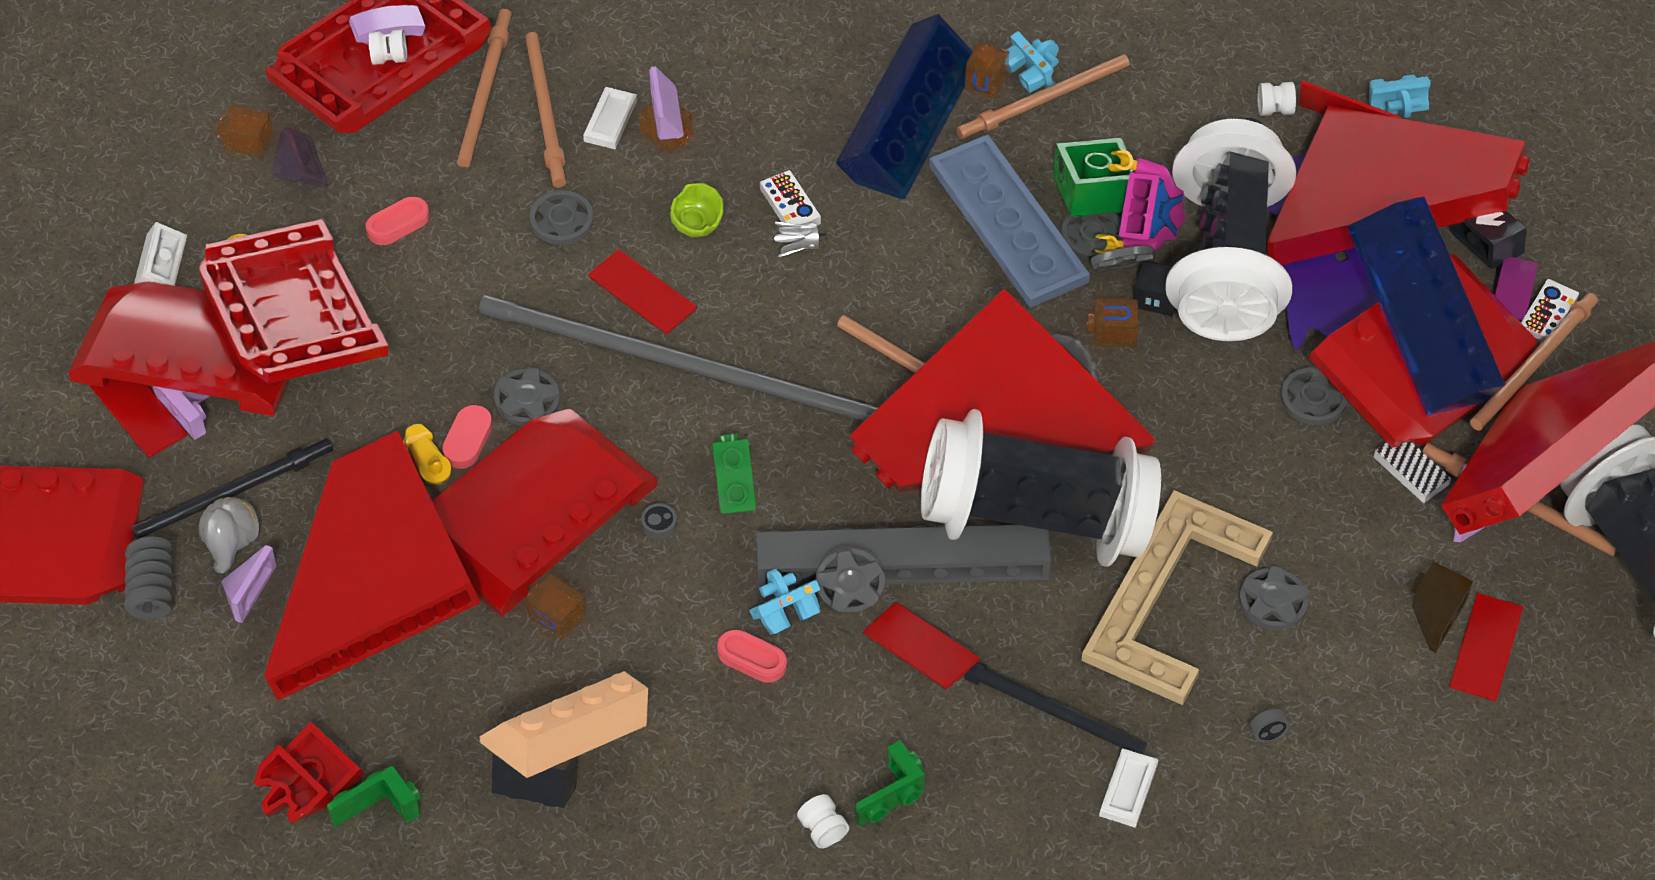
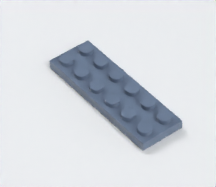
[929,134,1090,308]

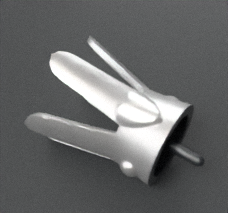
[774,222,826,257]

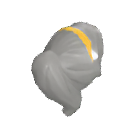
[199,497,259,573]

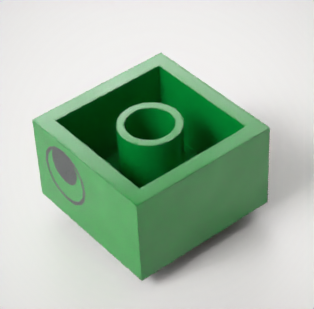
[1052,138,1133,217]

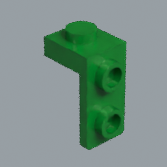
[710,434,756,514]
[855,740,925,826]
[327,766,421,827]

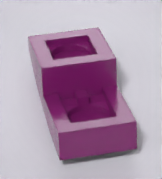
[1495,257,1538,323]

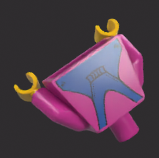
[1094,150,1185,254]

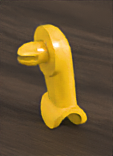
[403,424,451,485]

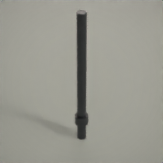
[131,439,333,539]
[964,661,1147,754]

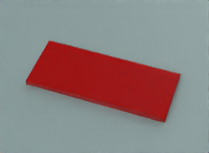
[1298,80,1401,118]
[588,249,698,335]
[89,378,188,458]
[1449,593,1524,702]
[863,602,980,690]

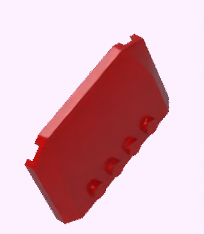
[265,0,491,133]
[199,219,389,384]
[1309,254,1538,448]
[68,281,290,416]
[432,408,658,617]
[0,466,144,605]

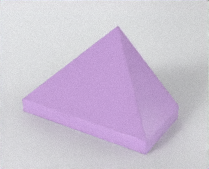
[221,545,277,623]

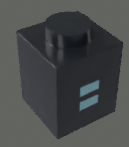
[1133,261,1175,317]

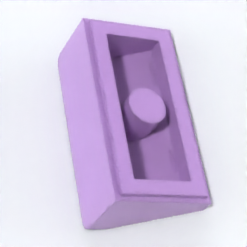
[649,66,684,140]

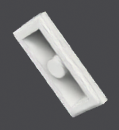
[134,222,187,286]

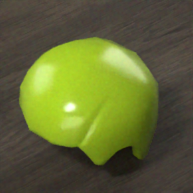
[670,183,724,238]

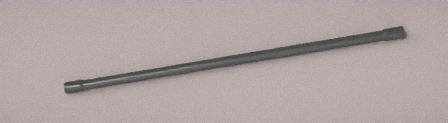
[479,294,879,421]

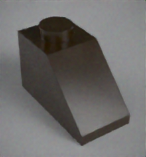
[1411,562,1473,653]

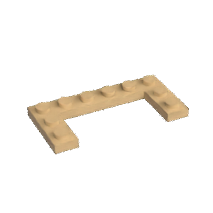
[1081,490,1273,705]

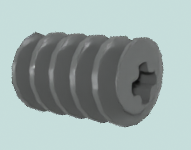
[124,537,172,620]

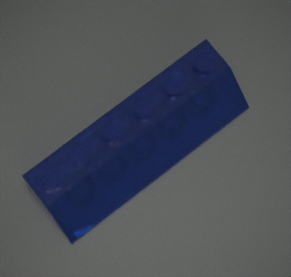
[836,14,980,199]
[1348,197,1505,416]

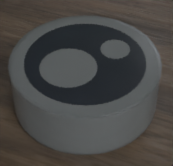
[641,503,677,540]
[1250,708,1290,743]

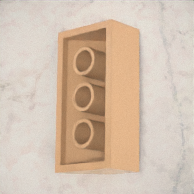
[480,671,648,778]

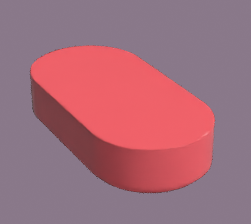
[366,197,429,245]
[443,405,492,469]
[717,630,787,682]

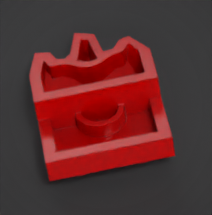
[254,722,365,824]

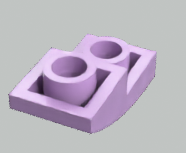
[349,5,425,44]

